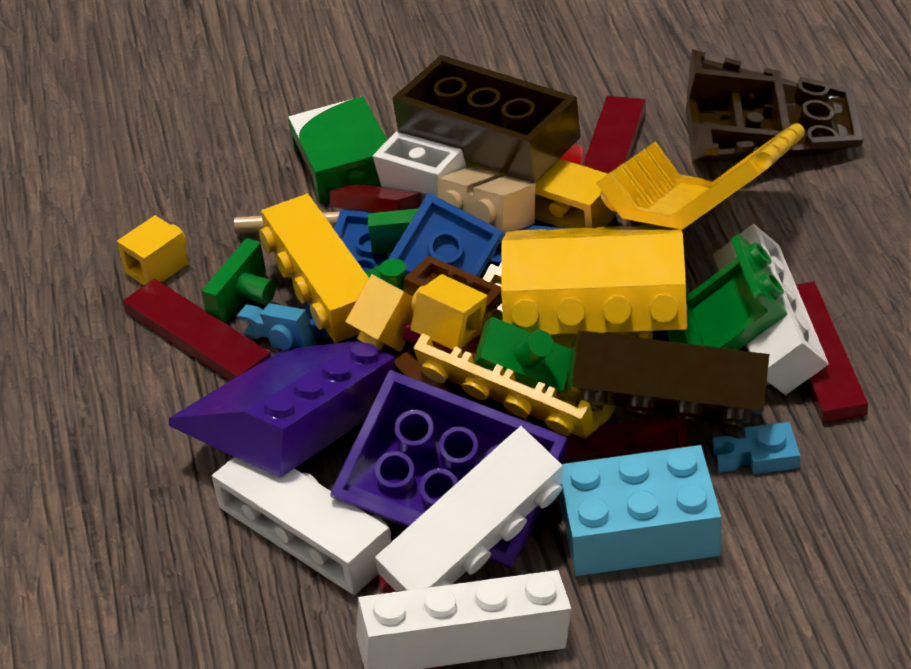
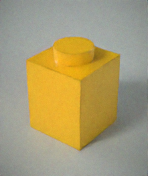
[117,215,189,285]
[345,274,414,352]
[411,274,488,350]

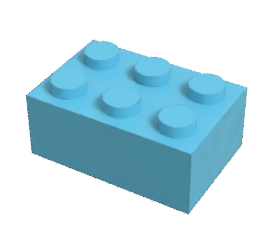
[559,445,721,576]

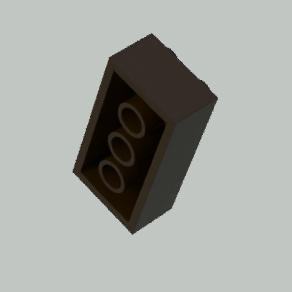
[392,55,581,183]
[565,330,770,429]

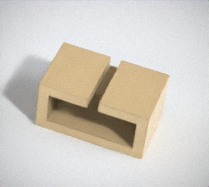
[437,166,536,233]

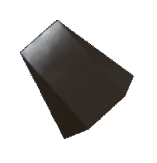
[686,49,864,162]

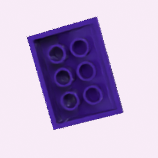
[169,341,395,478]
[330,370,567,569]

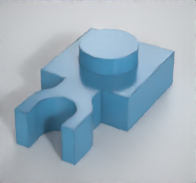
[237,303,317,350]
[712,422,800,474]

